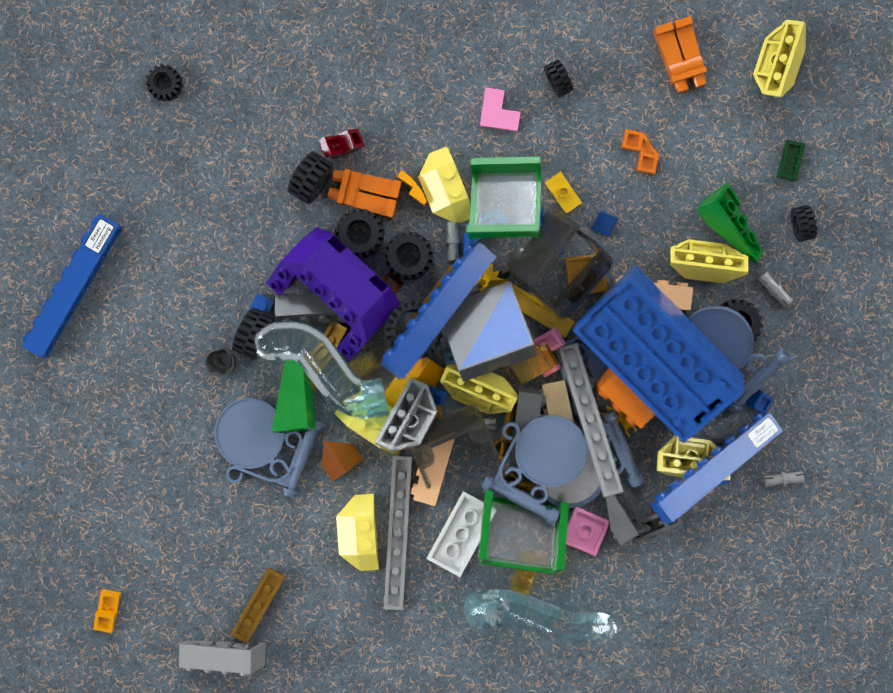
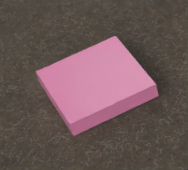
[566,507,610,556]

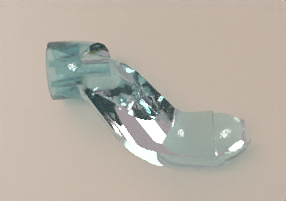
[254,321,390,419]
[464,589,617,641]

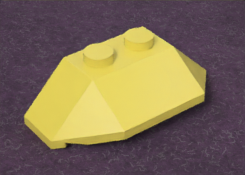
[753,20,806,97]
[418,147,471,224]
[670,239,748,283]
[440,364,518,414]
[334,393,401,456]
[657,435,730,481]
[336,494,379,571]

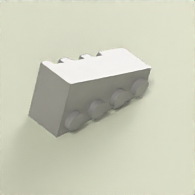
[179,640,266,676]

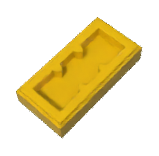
[545,171,582,214]

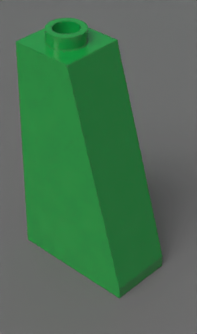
[272,356,316,434]

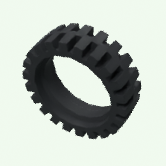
[383,302,443,359]

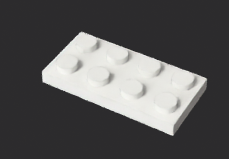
[426,491,497,577]

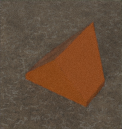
[322,441,364,481]

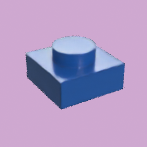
[249,293,275,314]
[429,385,448,406]

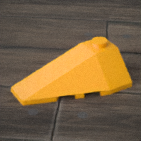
[380,357,445,408]

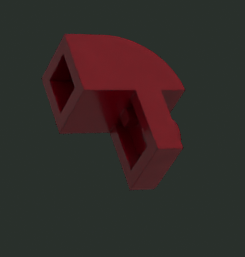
[319,129,365,159]

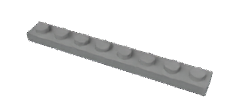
[558,343,623,498]
[384,455,412,610]

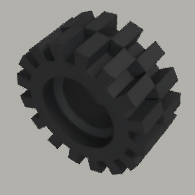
[544,59,574,98]
[146,64,183,101]
[790,205,818,242]

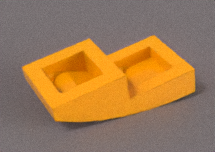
[397,170,427,206]
[93,589,121,633]

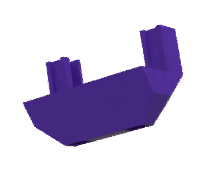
[266,227,401,361]

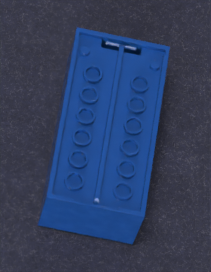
[573,265,744,443]

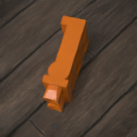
[653,16,707,94]
[327,169,402,219]

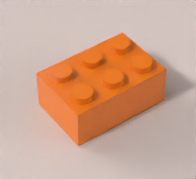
[594,367,655,429]

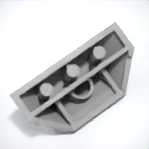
[375,378,437,451]

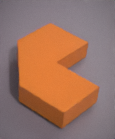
[621,129,659,175]

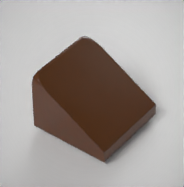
[382,271,404,294]

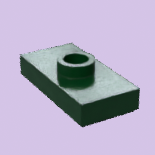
[776,139,805,182]

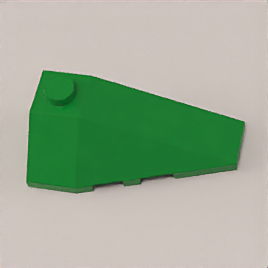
[697,182,763,263]

